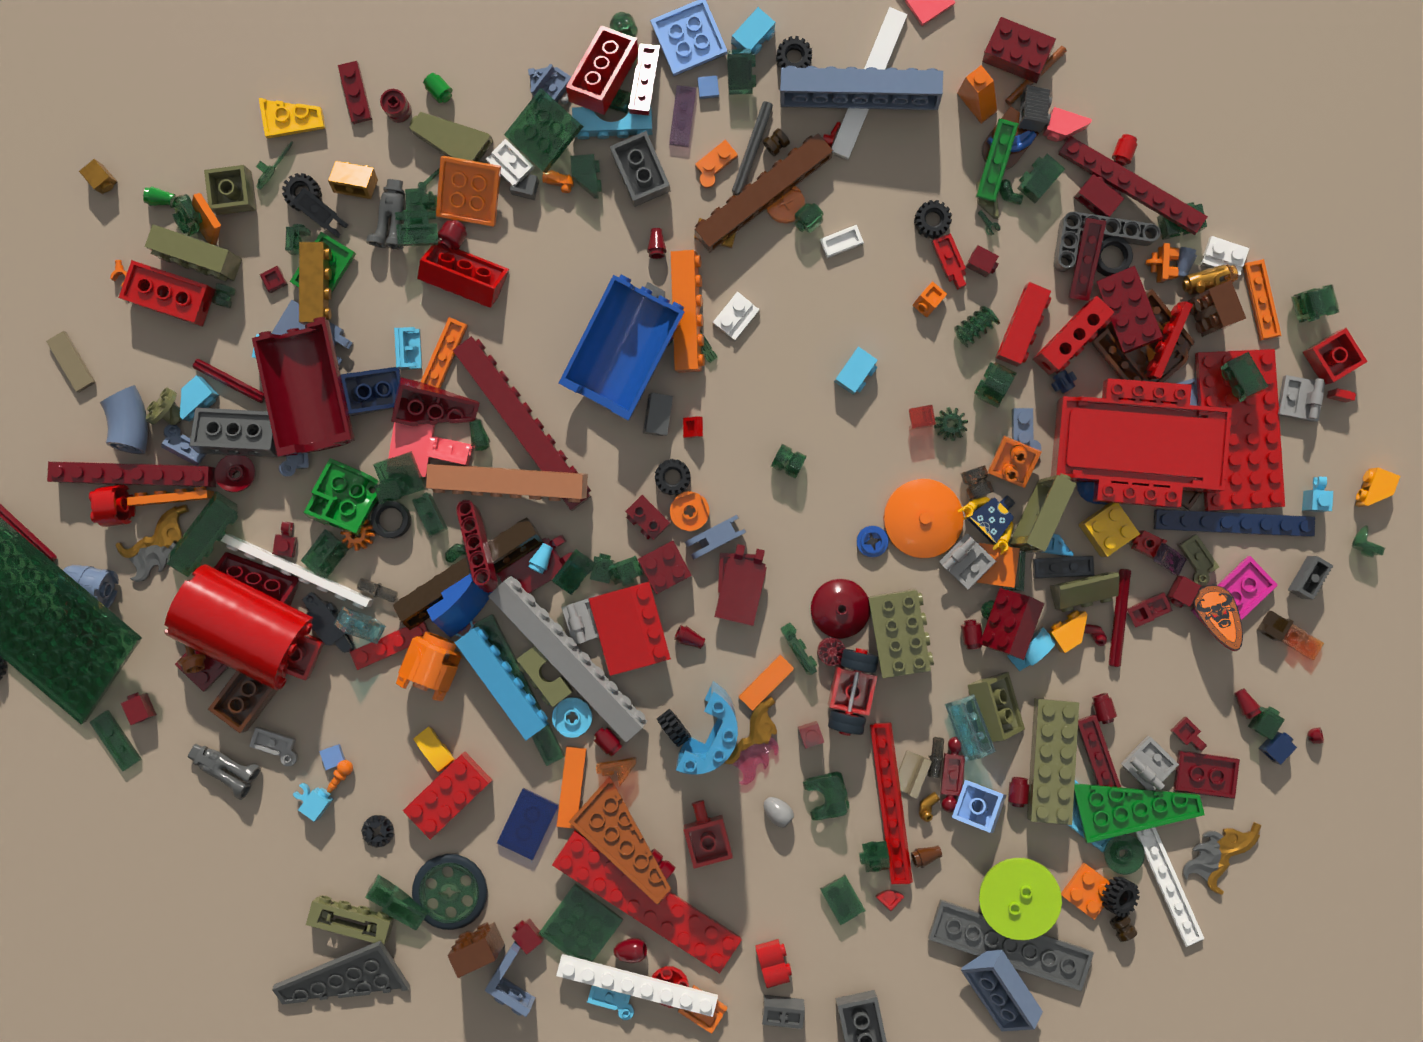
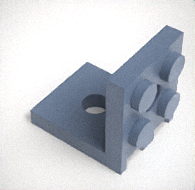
[485,941,536,1017]

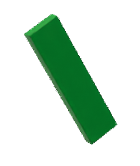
[976,118,1019,203]

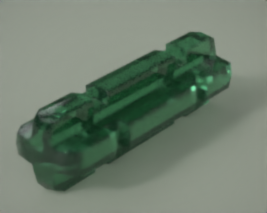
[700,330,718,363]

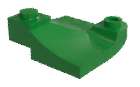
[303,458,383,536]

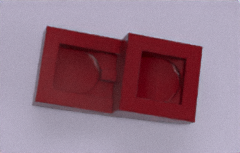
[1127,592,1173,628]

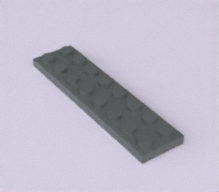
[928,899,1094,991]

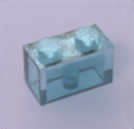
[334,606,386,644]

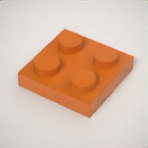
[1061,862,1110,920]

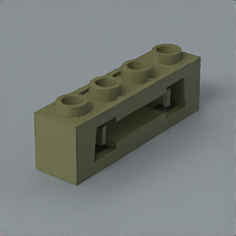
[306,895,394,945]

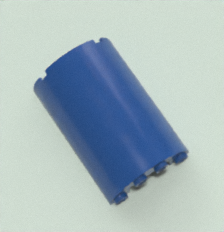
[558,274,685,421]

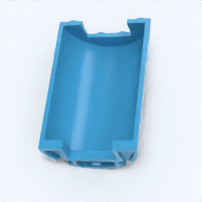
[676,681,738,774]

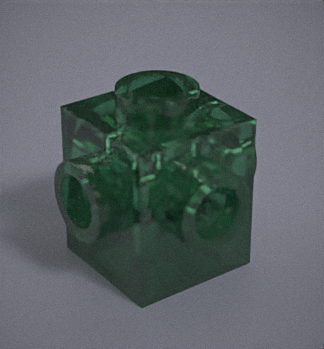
[859,841,890,872]

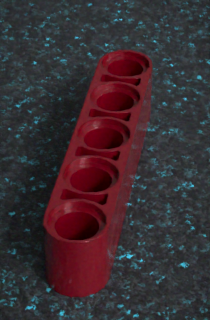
[456,500,498,593]

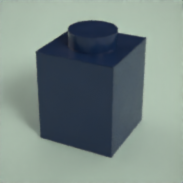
[1259,731,1297,765]

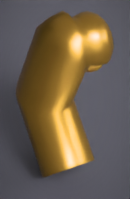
[919,792,940,822]

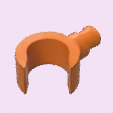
[110,260,127,287]

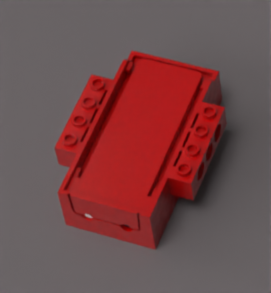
[1051,378,1232,508]

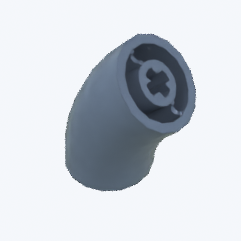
[100,385,148,454]

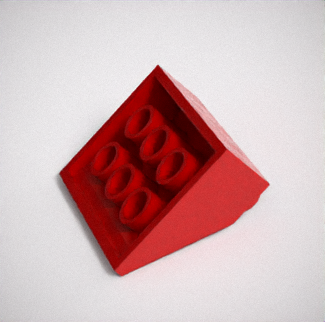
[588,582,671,676]

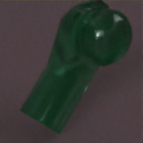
[999,179,1023,205]
[445,544,467,563]

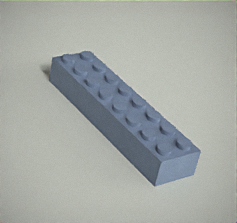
[780,66,943,110]

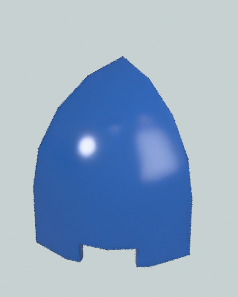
[1076,482,1108,505]

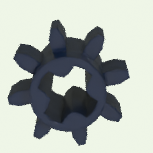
[1051,369,1077,394]

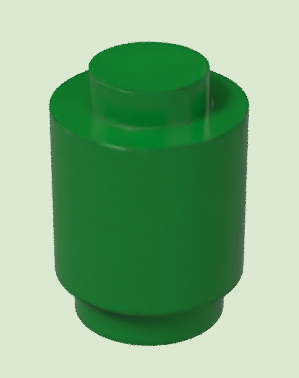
[423,73,453,103]

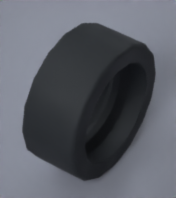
[1096,237,1133,276]
[371,501,411,539]

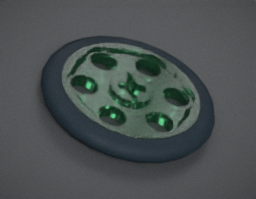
[412,854,487,930]

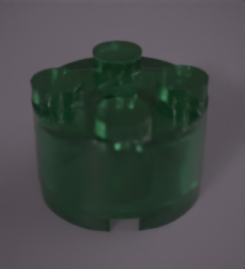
[1291,284,1339,323]
[974,362,1017,408]

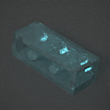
[945,694,996,761]

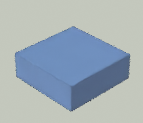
[698,76,719,99]
[319,744,345,770]

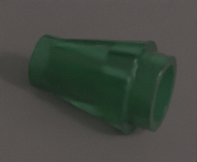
[469,420,490,451]

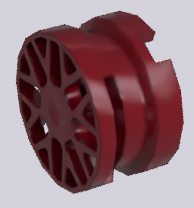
[817,637,845,666]

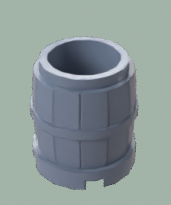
[57,565,119,610]

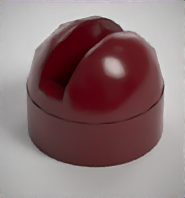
[1307,727,1324,744]

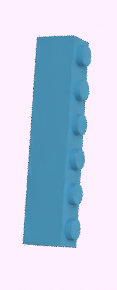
[454,627,549,741]

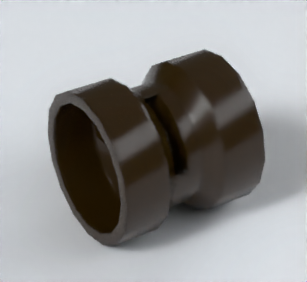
[762,128,790,156]
[1110,915,1138,942]

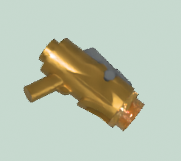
[1182,264,1238,294]

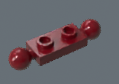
[940,737,965,813]

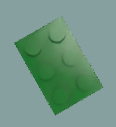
[290,232,356,293]

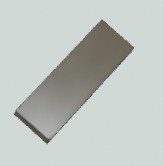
[46,331,96,393]

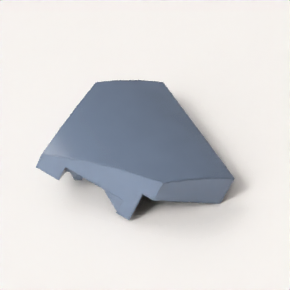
[528,64,571,112]

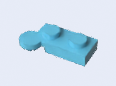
[587,986,634,1020]

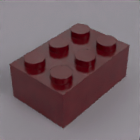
[982,17,1056,84]
[979,588,1045,660]

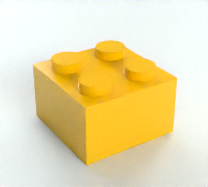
[1078,503,1140,557]

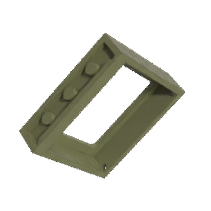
[1009,474,1076,553]

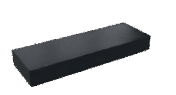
[1032,556,1094,579]

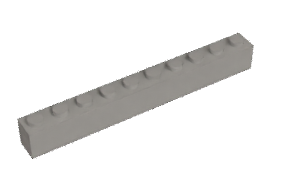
[488,576,647,742]

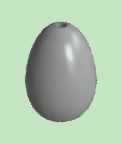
[763,797,794,828]

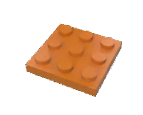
[436,156,501,227]

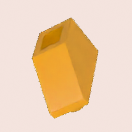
[1355,468,1400,507]
[1048,610,1088,653]

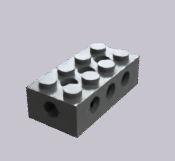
[189,408,277,457]

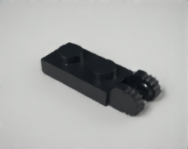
[291,187,348,238]

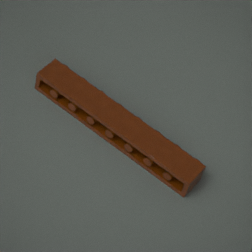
[694,133,833,253]

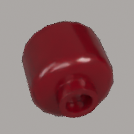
[437,220,467,250]

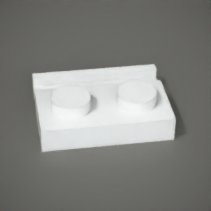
[485,139,534,187]
[1200,236,1249,277]
[713,292,760,341]

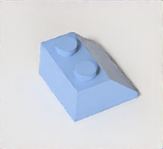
[952,780,1006,833]

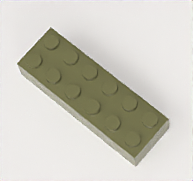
[1027,698,1079,825]

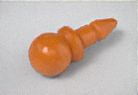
[327,760,353,793]

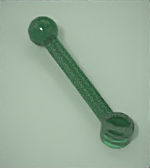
[418,168,440,191]

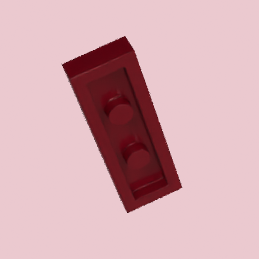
[338,61,373,124]

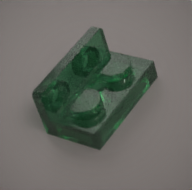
[301,529,349,578]
[552,549,596,595]

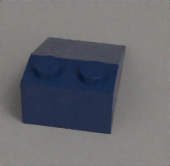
[341,367,401,416]

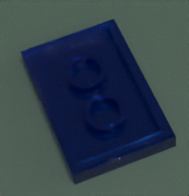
[497,788,559,860]

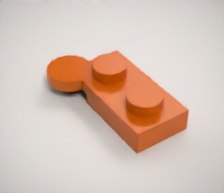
[695,139,738,188]

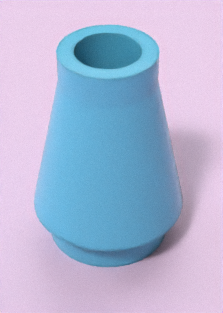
[528,543,553,574]

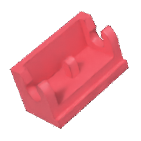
[426,436,473,466]

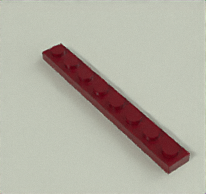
[1058,136,1208,235]

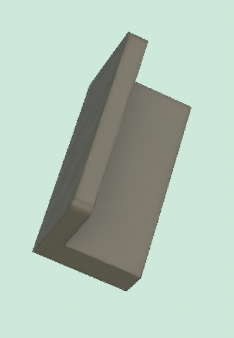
[898,750,932,799]

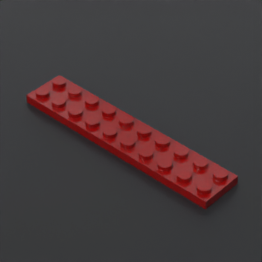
[552,830,742,974]

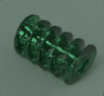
[954,306,1000,347]

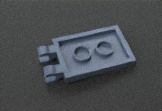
[272,300,353,365]

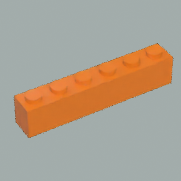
[671,250,705,373]

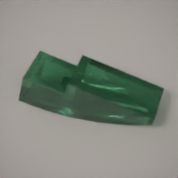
[365,874,427,930]

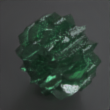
[934,407,968,441]

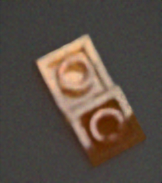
[1282,624,1324,661]

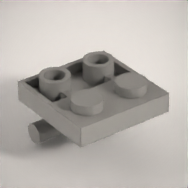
[1278,375,1325,422]
[939,533,997,590]
[561,594,600,644]
[1121,736,1179,791]

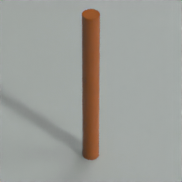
[1005,46,1067,106]

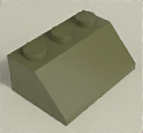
[1050,572,1120,612]
[968,672,1025,743]

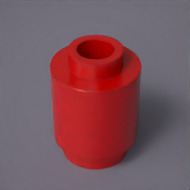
[1112,134,1138,166]

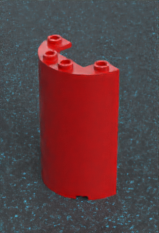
[164,564,313,691]

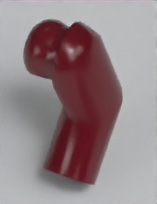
[1084,624,1107,646]

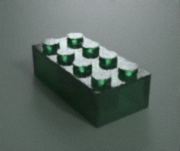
[167,491,238,577]

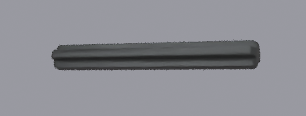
[732,101,773,195]

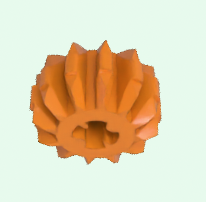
[340,519,376,551]

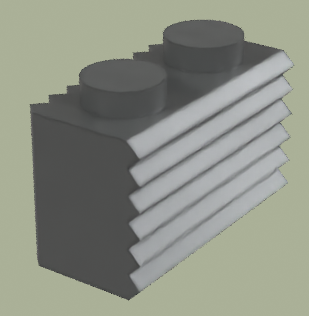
[1019,85,1052,133]
[1288,556,1333,600]

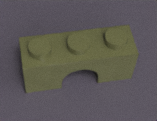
[517,646,574,707]

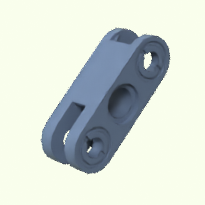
[684,515,746,560]

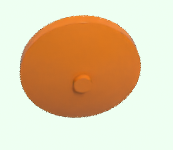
[883,479,964,558]

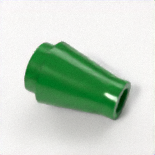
[143,186,176,206]

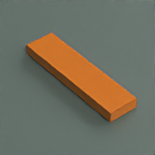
[1243,259,1282,341]
[421,317,468,389]
[557,746,587,829]

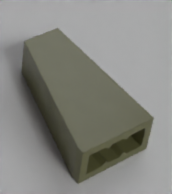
[409,112,493,162]

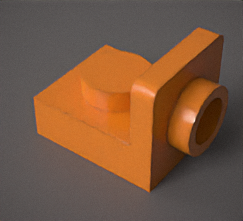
[913,281,947,317]

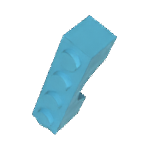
[572,107,653,140]

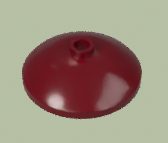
[811,579,870,638]

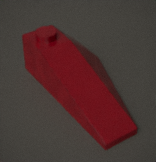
[391,377,480,426]

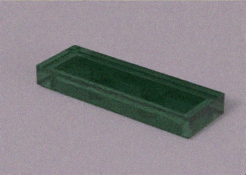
[90,710,142,772]

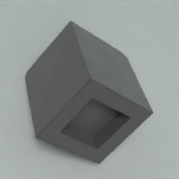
[510,174,539,200]

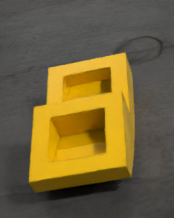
[413,726,455,772]

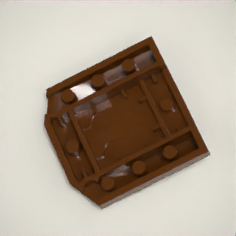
[1091,289,1195,383]

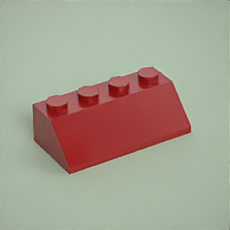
[417,240,509,308]

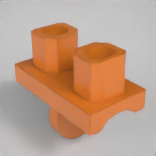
[1145,243,1180,283]

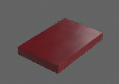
[1173,750,1240,799]

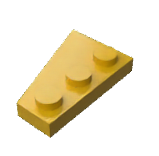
[259,98,326,139]

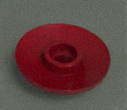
[214,455,255,492]

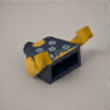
[958,495,1015,555]

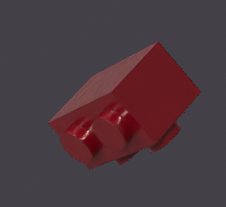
[625,495,671,540]

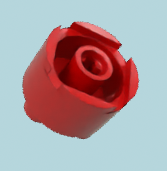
[89,484,136,527]

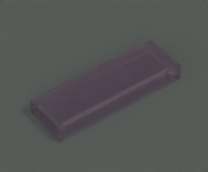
[669,85,696,147]

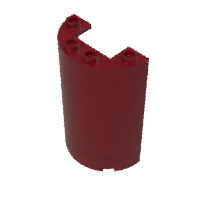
[252,317,355,457]

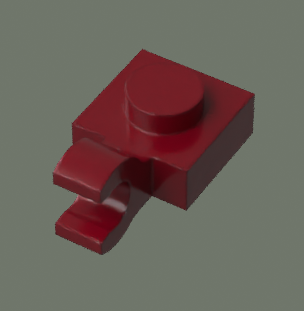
[272,522,297,557]
[1170,716,1207,751]

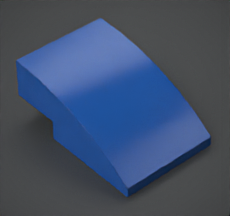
[427,573,493,638]

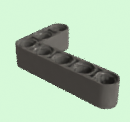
[1053,212,1160,272]

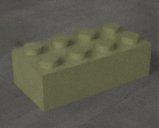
[144,224,242,282]

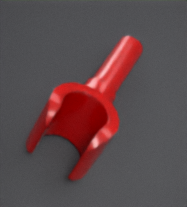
[823,122,841,147]

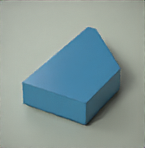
[1041,534,1073,557]

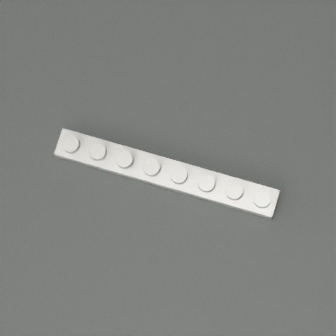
[221,534,374,609]
[556,954,718,1017]

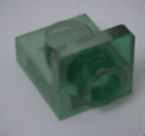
[285,224,311,255]
[590,553,615,584]

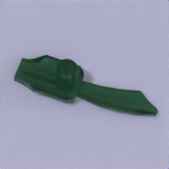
[256,141,293,190]

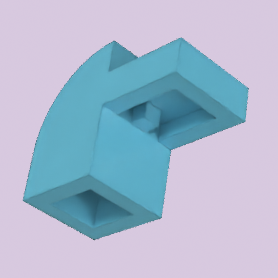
[1007,627,1056,671]

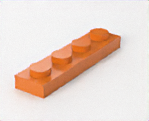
[127,487,214,506]

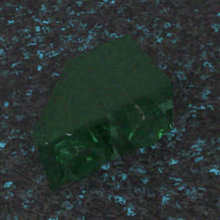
[570,154,602,199]

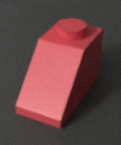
[1043,107,1092,142]

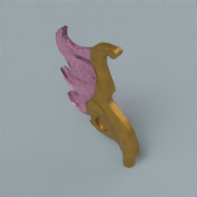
[724,697,779,785]

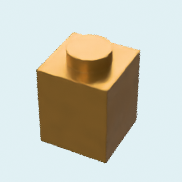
[79,159,117,195]

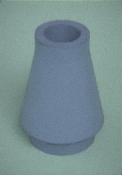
[1176,247,1197,277]

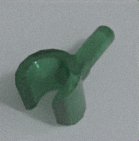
[978,210,1001,235]

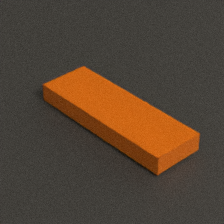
[738,654,795,711]

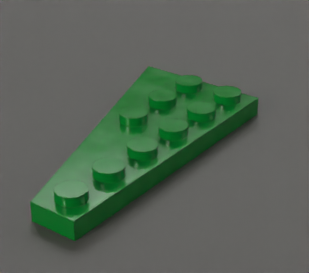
[1074,783,1205,843]

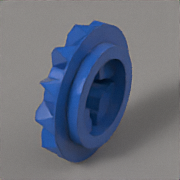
[857,526,888,557]

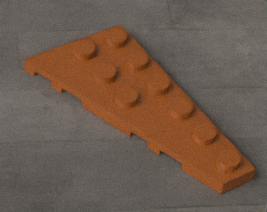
[569,776,672,905]

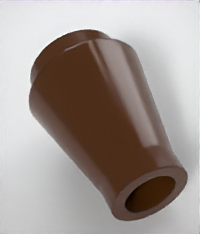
[911,845,942,868]

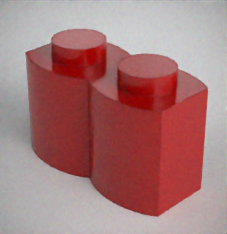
[755,939,792,988]

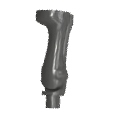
[366,179,404,249]
[188,744,261,800]

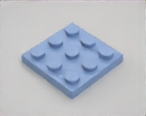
[650,0,727,76]

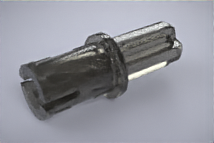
[357,578,398,602]
[927,737,944,778]

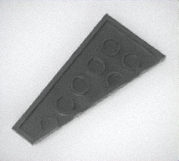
[272,940,410,1005]

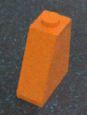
[957,65,997,124]

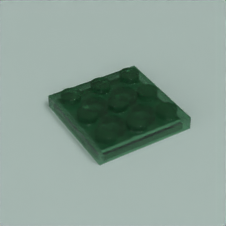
[504,88,584,173]
[538,883,623,962]

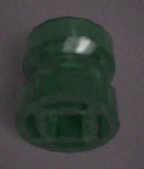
[211,283,236,308]

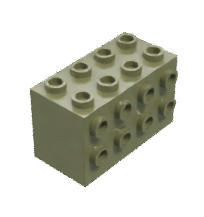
[868,589,934,678]

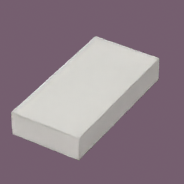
[820,225,864,259]

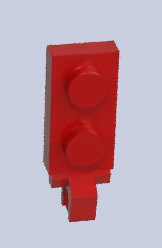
[931,233,966,290]

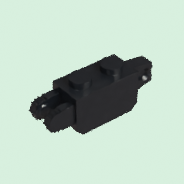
[302,592,355,653]

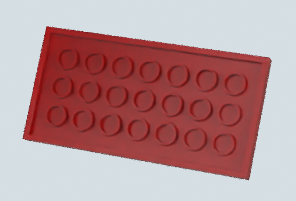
[1195,349,1285,511]

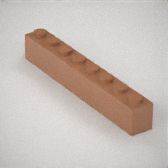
[426,464,588,502]

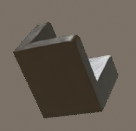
[1257,611,1294,642]

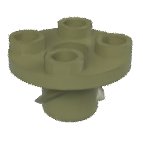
[146,387,182,425]

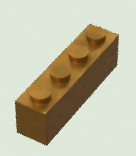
[299,242,332,325]

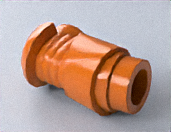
[542,170,574,193]

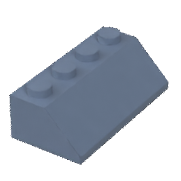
[961,950,1043,1031]

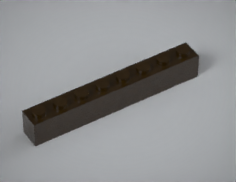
[393,517,544,630]

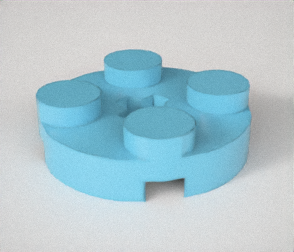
[552,697,593,738]

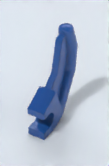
[987,131,1036,153]

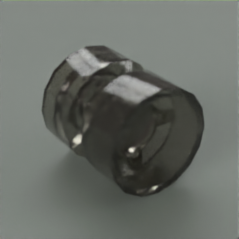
[960,465,994,500]

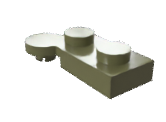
[1178,534,1219,586]

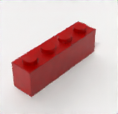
[995,282,1052,367]

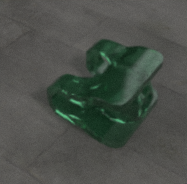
[803,771,850,820]

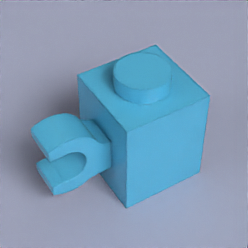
[1302,476,1334,512]
[293,783,333,822]

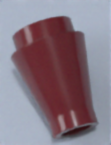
[647,228,667,259]
[674,625,705,649]
[1234,688,1261,719]

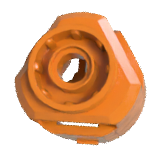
[396,632,461,701]

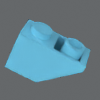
[180,375,219,422]

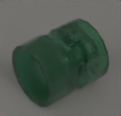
[770,444,807,479]

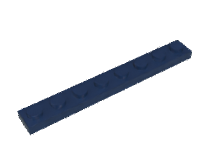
[1154,509,1315,537]

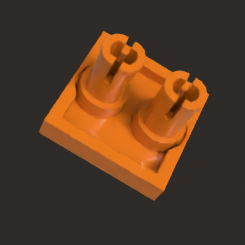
[987,436,1042,488]

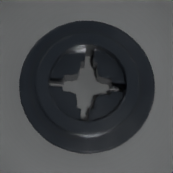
[361,815,394,848]

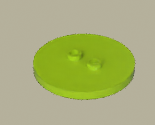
[979,858,1062,940]

